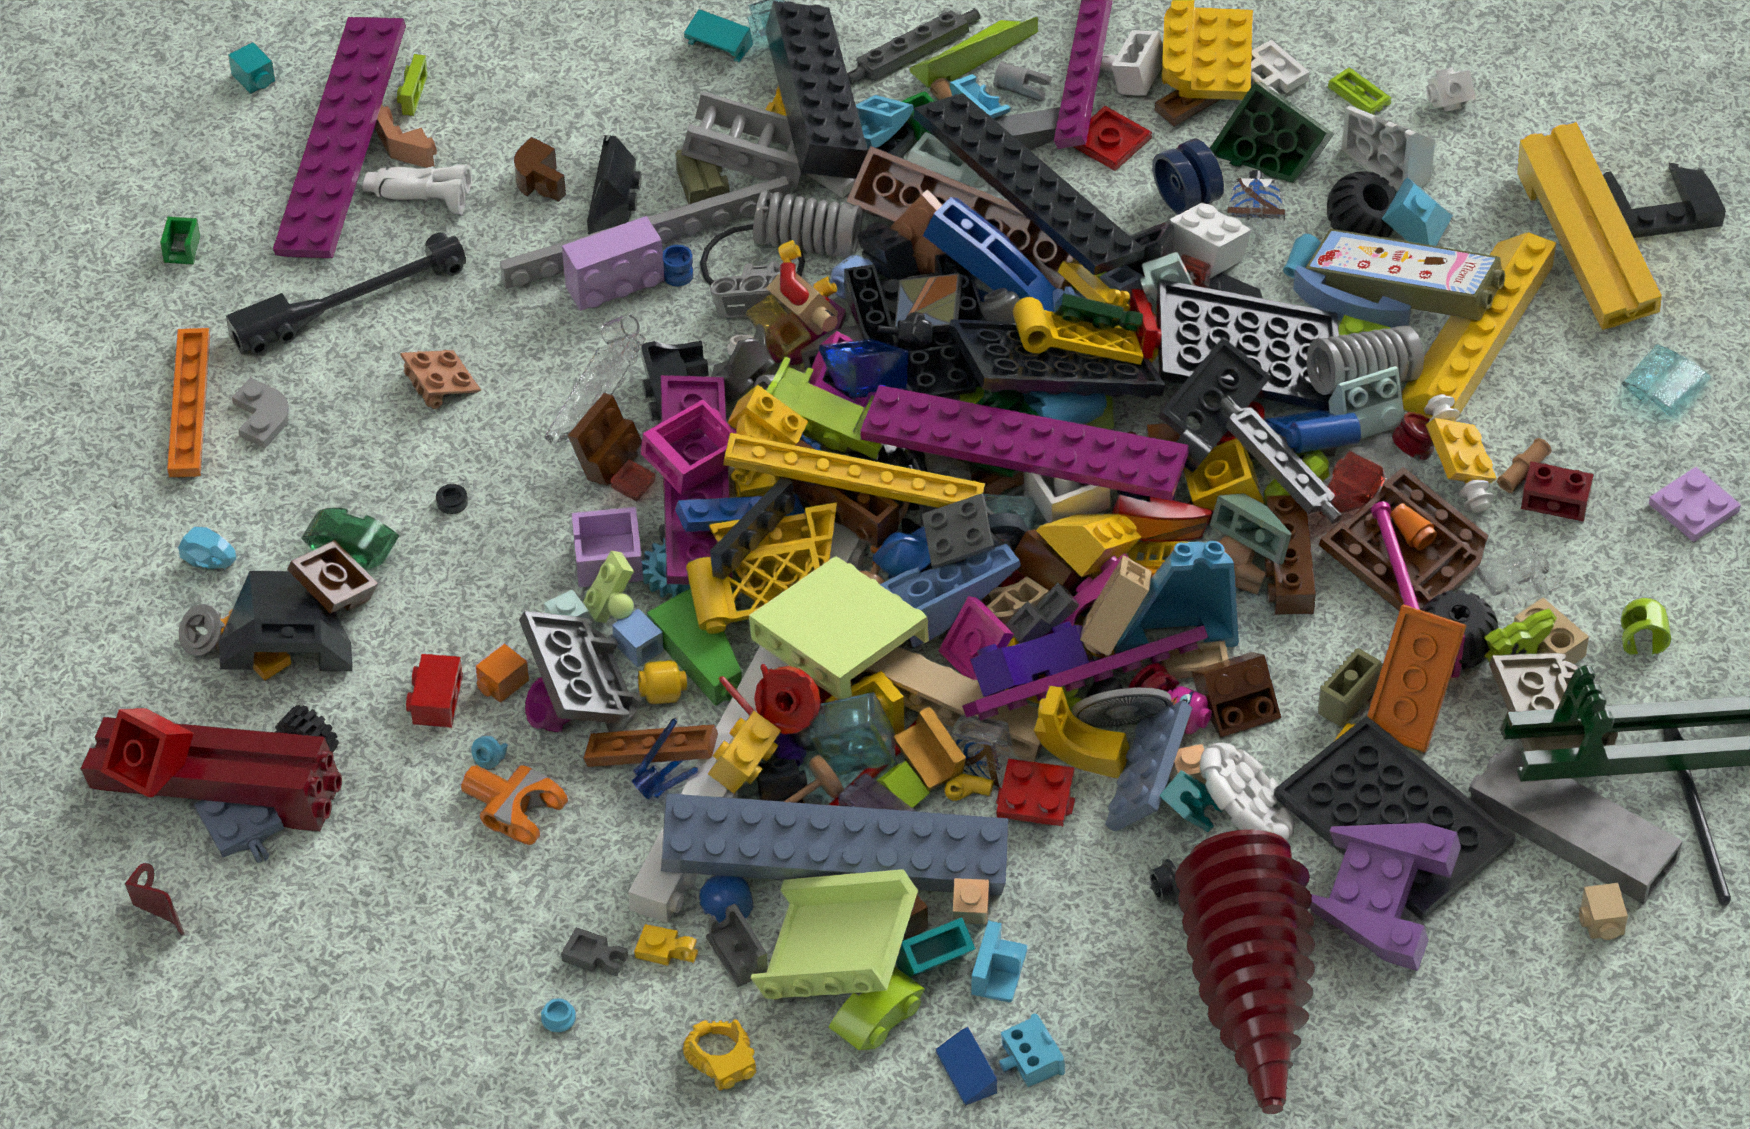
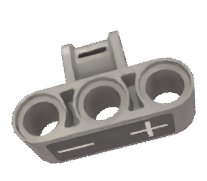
[710,261,790,318]

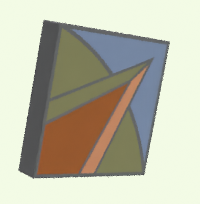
[895,273,962,333]

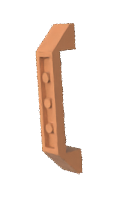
[374,101,437,168]

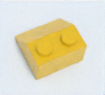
[1183,438,1265,510]

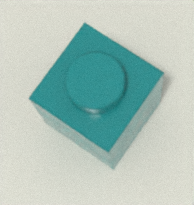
[228,42,275,94]

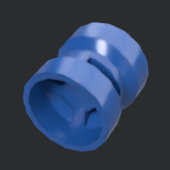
[663,245,694,287]

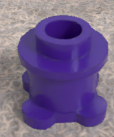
[773,733,807,768]

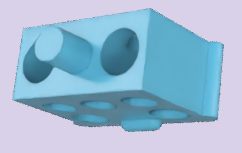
[999,1014,1065,1087]

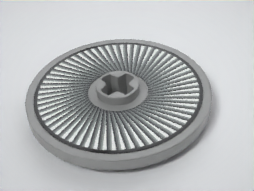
[1072,688,1172,727]

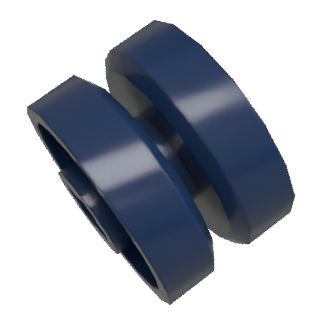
[1152,138,1224,215]

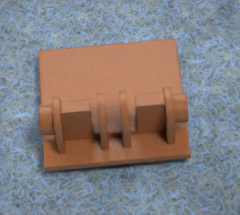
[400,350,481,409]

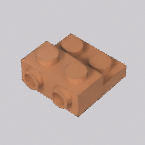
[890,189,946,275]

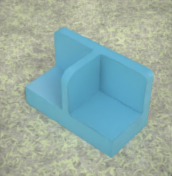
[971,921,1027,1002]

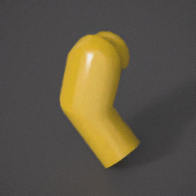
[944,773,994,801]

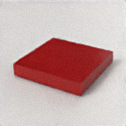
[1073,106,1152,171]

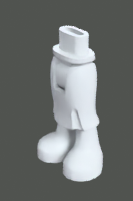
[363,164,472,215]

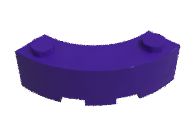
[970,621,1094,697]

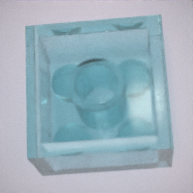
[810,692,896,775]

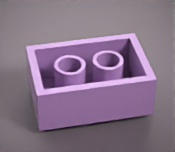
[562,216,664,311]

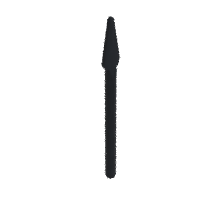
[1663,728,1731,905]

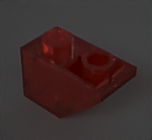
[1319,451,1385,517]

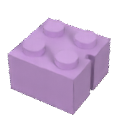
[572,507,643,587]

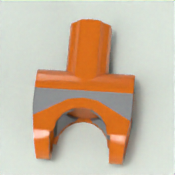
[461,765,568,845]

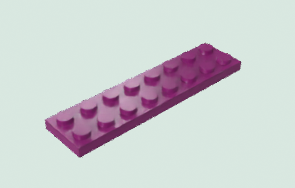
[660,375,733,585]

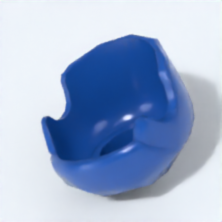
[699,875,754,923]

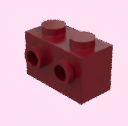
[1521,461,1594,522]

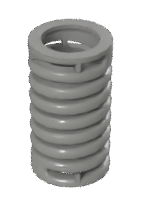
[753,190,862,259]
[1307,325,1424,395]

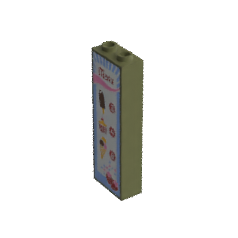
[1306,229,1505,321]

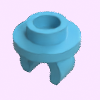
[471,736,508,769]

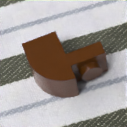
[514,137,566,202]

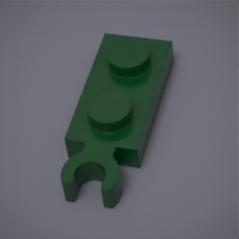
[1054,293,1143,332]

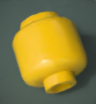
[638,660,687,705]

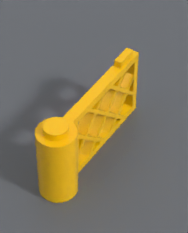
[1013,297,1144,365]
[686,541,820,634]

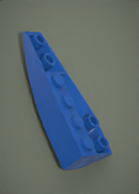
[923,197,1056,312]

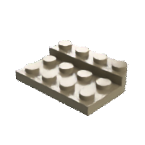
[1489,653,1618,751]

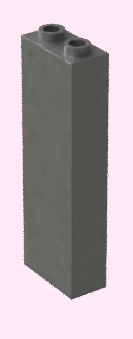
[1468,744,1683,905]

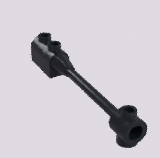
[226,232,466,355]

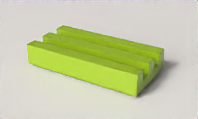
[1328,67,1392,115]

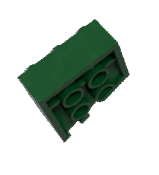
[1210,82,1334,183]

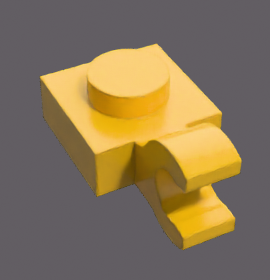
[634,924,698,966]

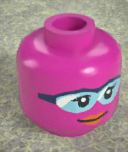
[1165,686,1212,735]

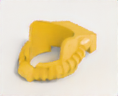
[683,1019,756,1091]

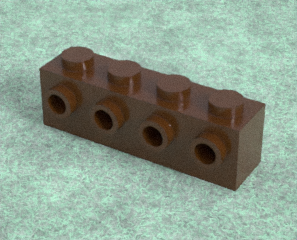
[780,440,899,548]
[1265,495,1316,615]

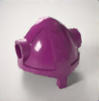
[525,677,572,733]

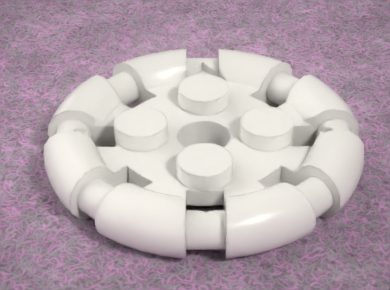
[1200,743,1294,840]

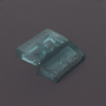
[1621,344,1711,419]

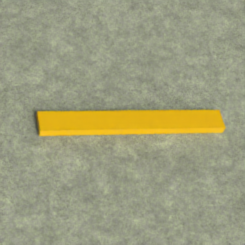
[723,433,985,508]

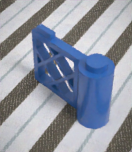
[1265,410,1361,453]

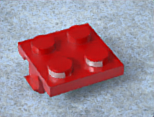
[996,758,1075,827]

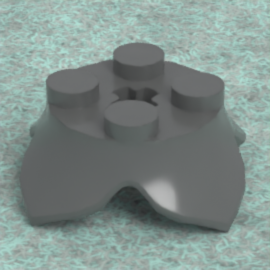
[711,323,775,402]

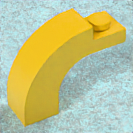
[1034,686,1130,778]

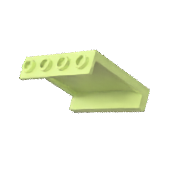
[749,556,929,702]
[751,869,918,1000]

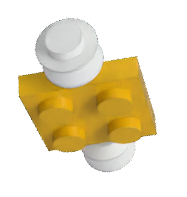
[1424,394,1497,513]

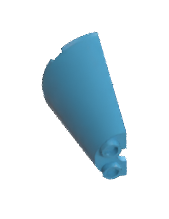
[1114,541,1239,654]

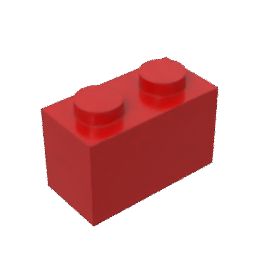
[406,654,463,728]

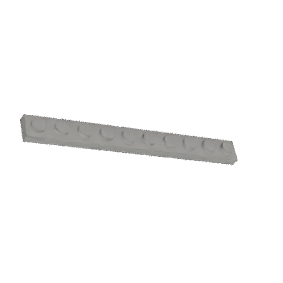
[500,176,790,289]

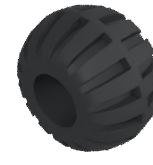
[1327,171,1397,238]
[1422,590,1499,670]

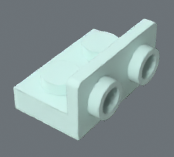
[1140,252,1195,314]

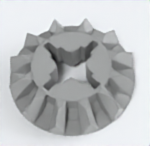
[179,604,225,656]

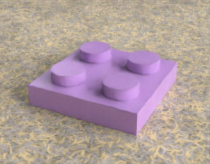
[1649,467,1741,542]

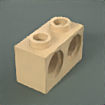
[1514,597,1589,664]

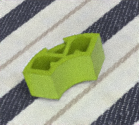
[828,966,925,1050]

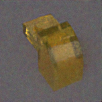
[746,294,811,360]

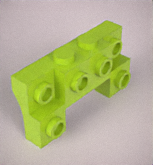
[766,357,883,459]

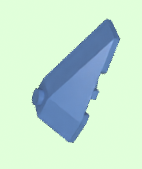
[880,544,1021,648]

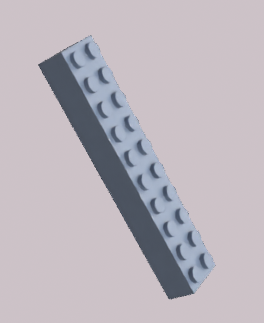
[660,793,1008,895]

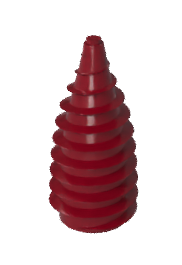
[1175,829,1315,1114]

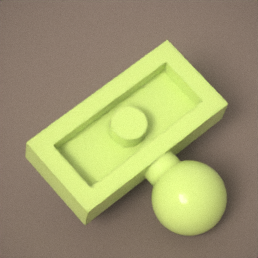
[583,550,634,623]

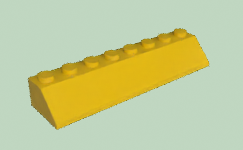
[1401,232,1556,422]

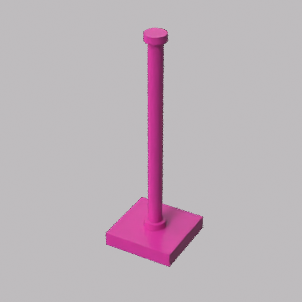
[1371,502,1465,678]

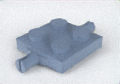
[194,800,284,863]

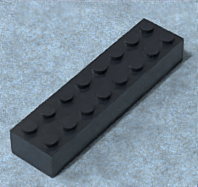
[765,1,868,179]

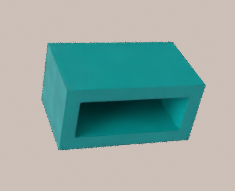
[896,917,976,978]

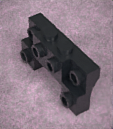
[640,341,709,424]

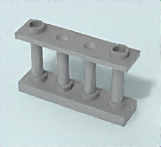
[681,91,801,189]

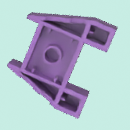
[1310,823,1461,971]

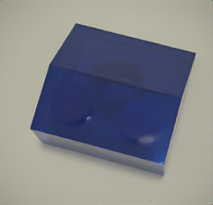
[819,339,908,398]

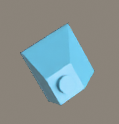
[1382,177,1453,246]

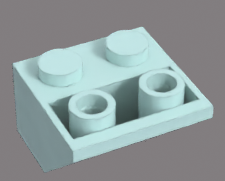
[907,132,978,187]
[1329,366,1404,439]

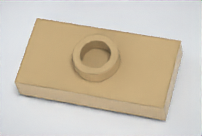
[1161,641,1229,679]

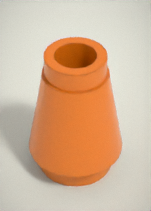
[1390,503,1437,550]

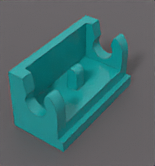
[684,9,753,62]
[1159,770,1223,832]

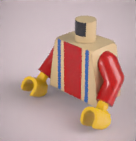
[766,240,838,335]

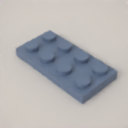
[1105,700,1192,831]

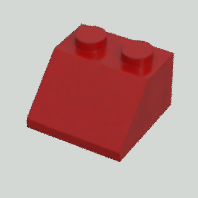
[101,708,194,797]

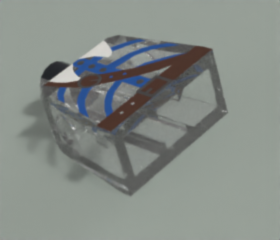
[1227,170,1285,235]
[943,714,1015,787]

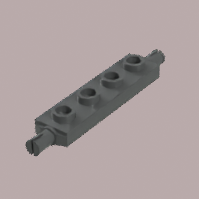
[847,8,980,85]
[1219,396,1343,524]

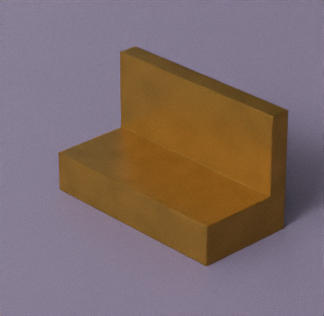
[893,706,966,791]

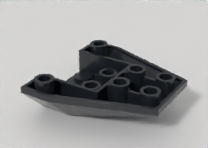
[219,571,353,671]

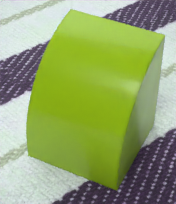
[869,761,930,811]

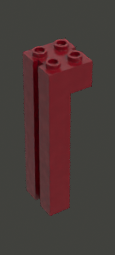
[80,717,342,832]

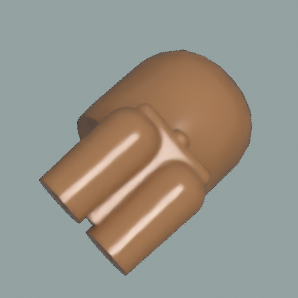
[1219,535,1266,595]

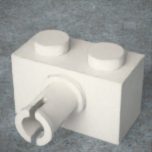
[1099,30,1163,96]

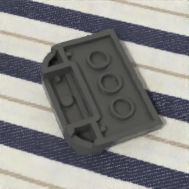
[519,611,640,732]

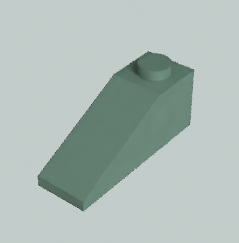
[1210,493,1291,564]

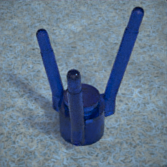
[631,718,698,800]

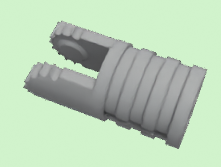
[993,61,1052,101]

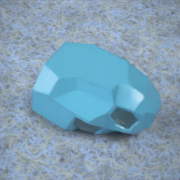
[178,527,237,569]

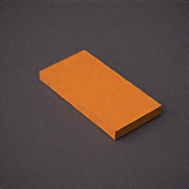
[1367,604,1467,752]

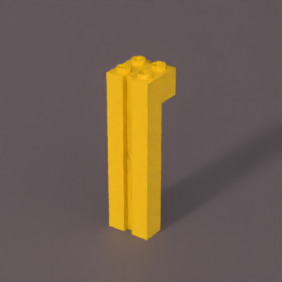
[1517,122,1662,330]

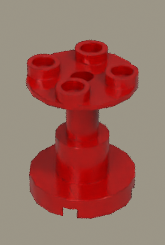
[754,666,832,734]

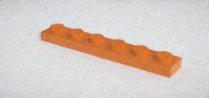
[167,328,210,478]

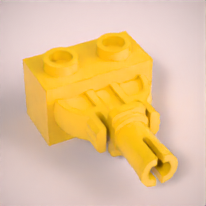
[727,384,808,486]

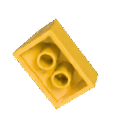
[1036,514,1142,577]

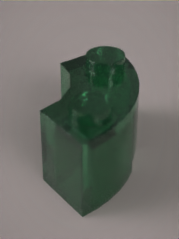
[301,508,399,571]

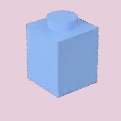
[612,609,664,667]

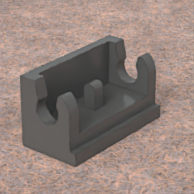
[706,904,768,988]

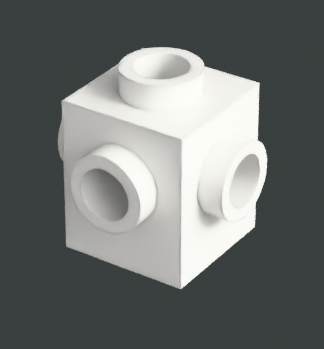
[1426,67,1476,112]

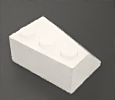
[1341,106,1435,192]

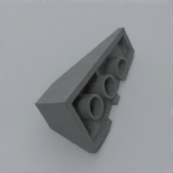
[993,107,1060,151]

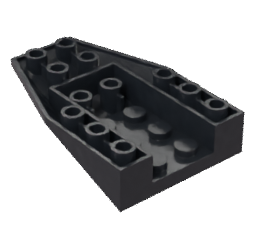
[844,254,985,397]

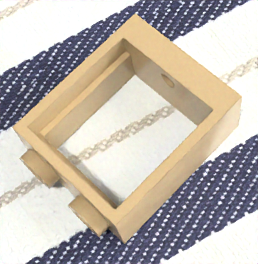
[1080,555,1152,656]

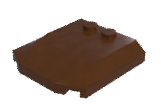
[1318,467,1488,611]

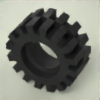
[275,705,339,752]

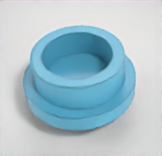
[541,998,576,1032]

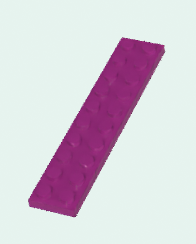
[273,17,406,258]
[860,385,1188,501]

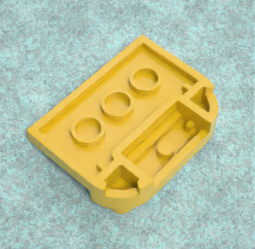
[1162,0,1253,100]

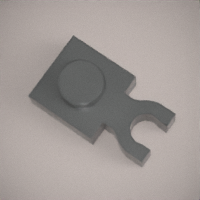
[561,927,628,976]

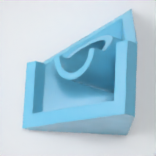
[949,74,1011,118]

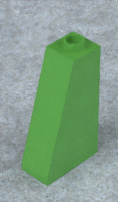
[647,589,742,706]

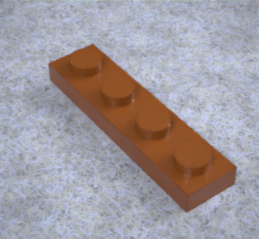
[583,724,718,767]

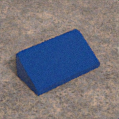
[936,1027,997,1106]

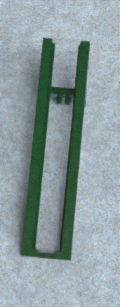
[1500,665,1750,782]

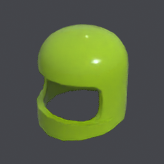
[1620,598,1672,655]

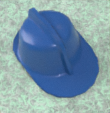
[872,526,931,579]

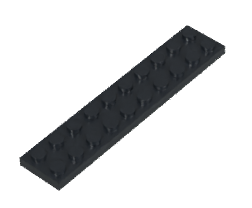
[913,93,1145,276]

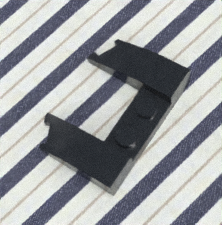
[1603,163,1726,238]

